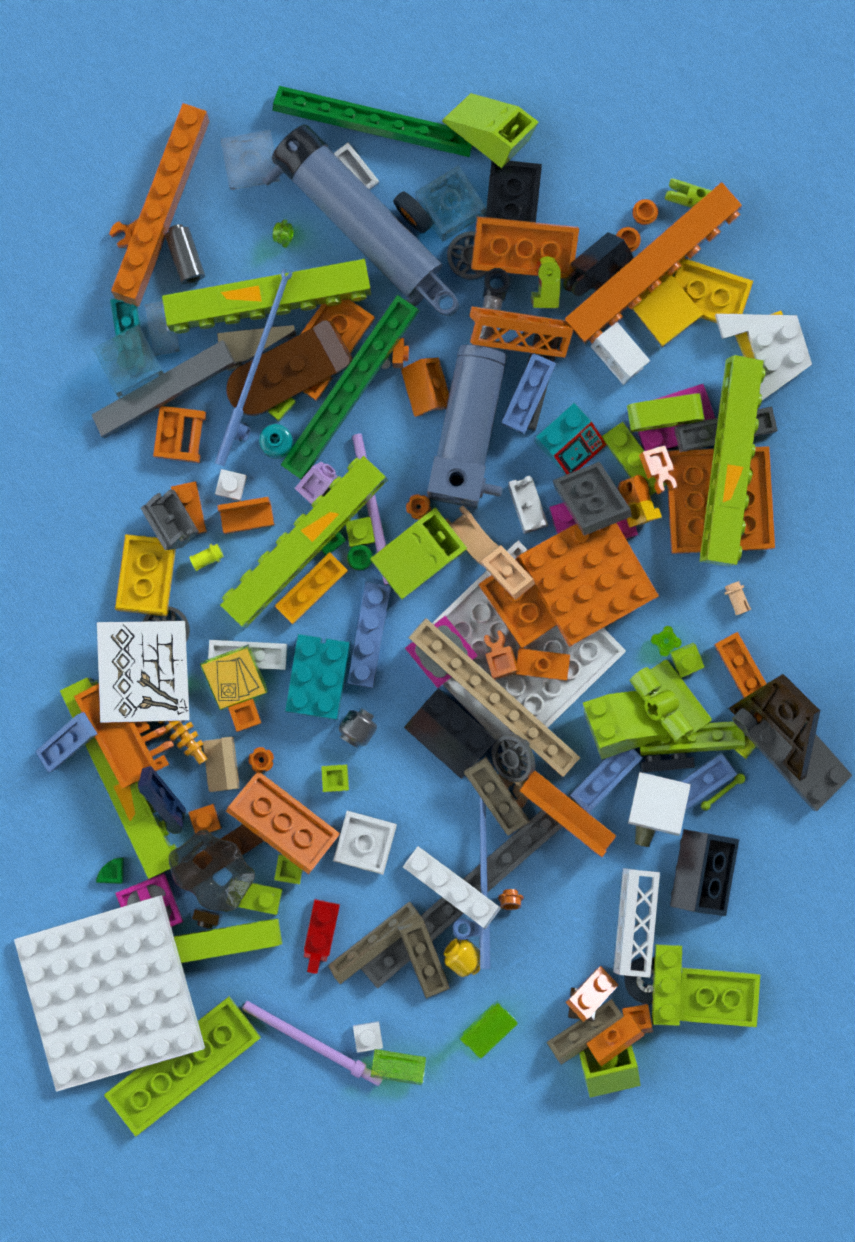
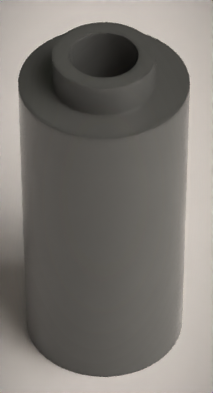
[165,224,205,284]

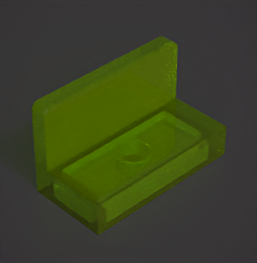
[459,1000,518,1058]

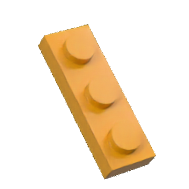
[275,552,348,625]

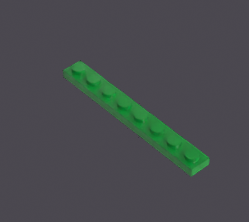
[272,86,473,157]
[281,295,420,480]

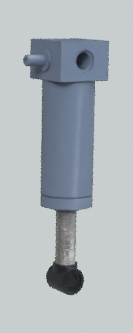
[427,268,510,509]

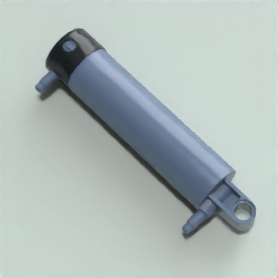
[263,124,459,316]

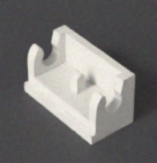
[591,322,650,385]
[508,476,548,534]

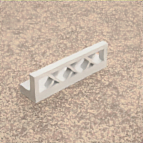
[613,868,660,978]

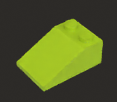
[583,691,670,760]

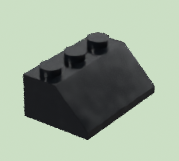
[404,688,496,779]
[670,829,739,916]

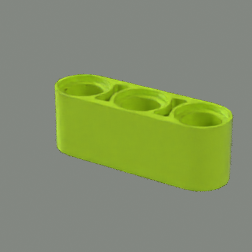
[627,394,704,432]

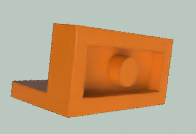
[401,357,449,417]
[217,497,275,534]

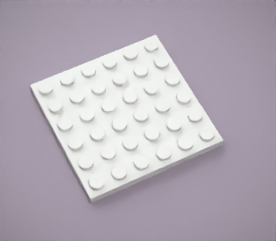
[432,541,626,752]
[14,895,205,1092]

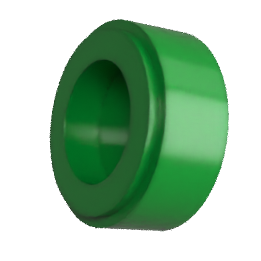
[347,545,373,571]

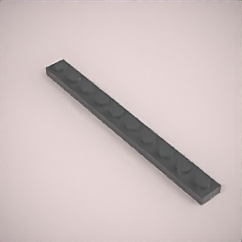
[361,810,563,988]

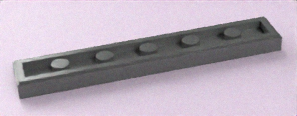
[92,340,236,438]

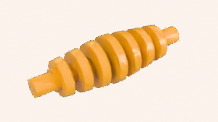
[158,720,208,765]

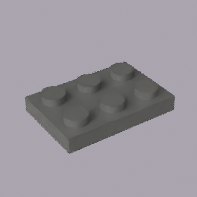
[553,462,632,536]

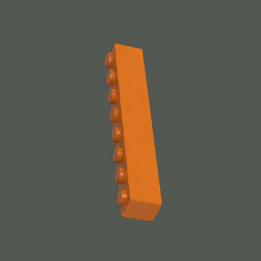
[111,103,210,307]
[565,182,742,344]

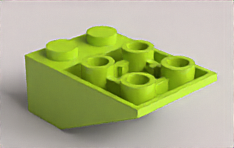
[442,93,539,168]
[370,508,467,600]

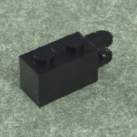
[563,232,634,297]

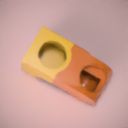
[618,475,662,528]

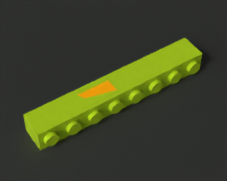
[162,259,371,334]
[699,355,765,567]
[220,456,388,628]
[60,677,181,879]

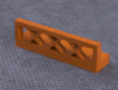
[469,306,573,358]
[518,770,616,857]

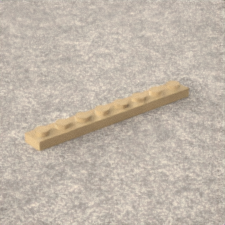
[408,618,580,777]

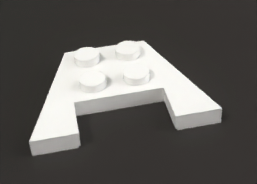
[715,314,812,400]

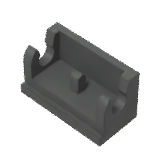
[141,490,199,550]

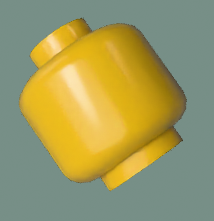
[443,939,480,977]

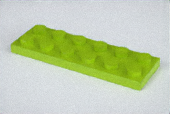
[104,996,261,1137]

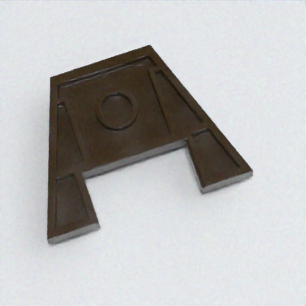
[728,674,821,781]

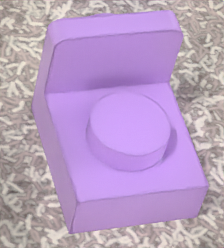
[295,462,338,504]

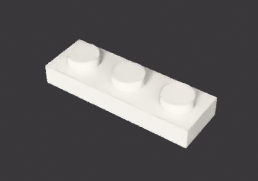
[208,640,287,670]

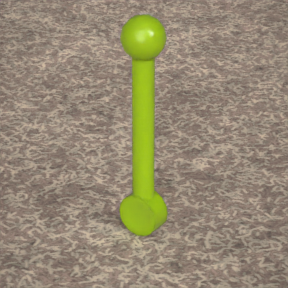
[701,774,745,811]

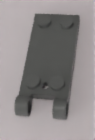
[732,682,852,811]

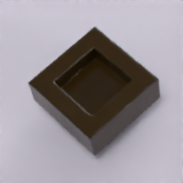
[192,907,222,929]

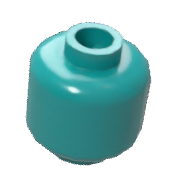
[259,424,294,459]

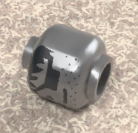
[339,708,377,748]

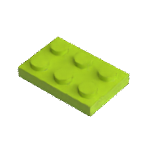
[680,967,761,1027]

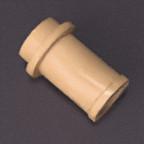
[724,581,751,615]

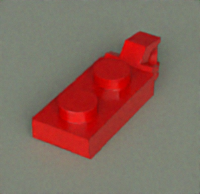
[304,899,340,974]

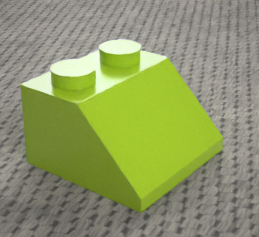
[579,1045,641,1098]

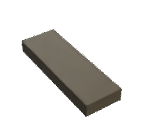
[464,757,529,836]
[398,917,450,999]
[547,999,624,1065]

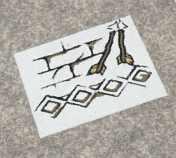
[97,621,189,723]

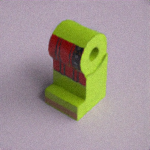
[531,256,561,308]

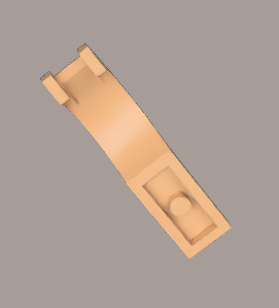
[445,506,535,600]

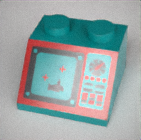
[535,403,607,475]

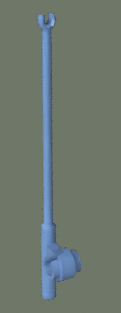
[215,269,292,466]
[453,760,490,969]

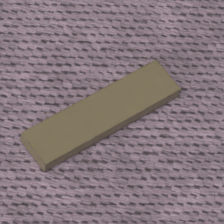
[328,902,421,984]

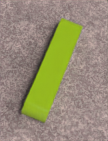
[174,918,283,963]

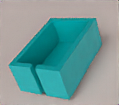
[285,634,350,720]

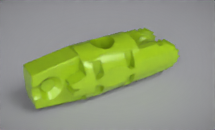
[665,178,712,208]

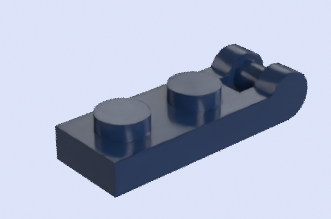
[138,766,186,834]

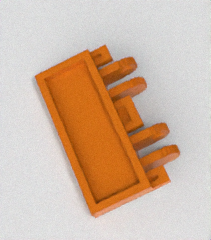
[74,683,174,789]

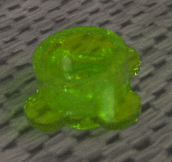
[272,219,294,248]
[651,626,682,657]

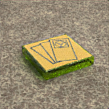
[200,644,268,710]

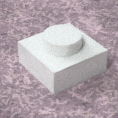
[215,469,247,501]
[353,1021,383,1052]

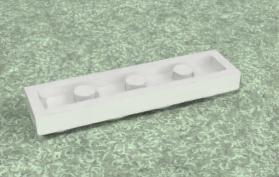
[403,846,501,929]

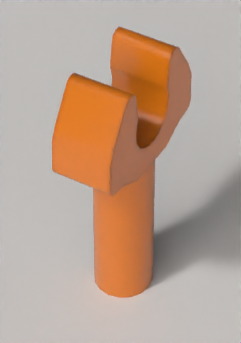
[109,218,139,248]

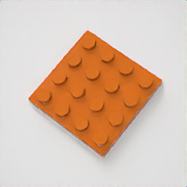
[667,446,775,554]
[518,523,659,647]

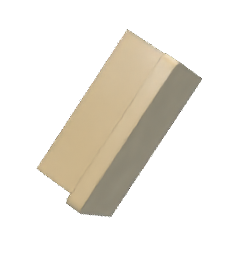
[203,737,240,792]

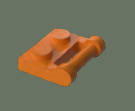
[153,406,206,463]

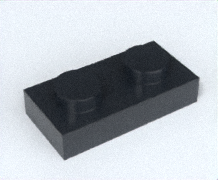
[639,753,695,773]

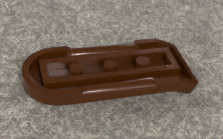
[226,320,353,416]

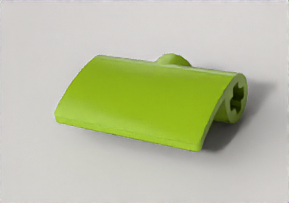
[629,659,712,743]

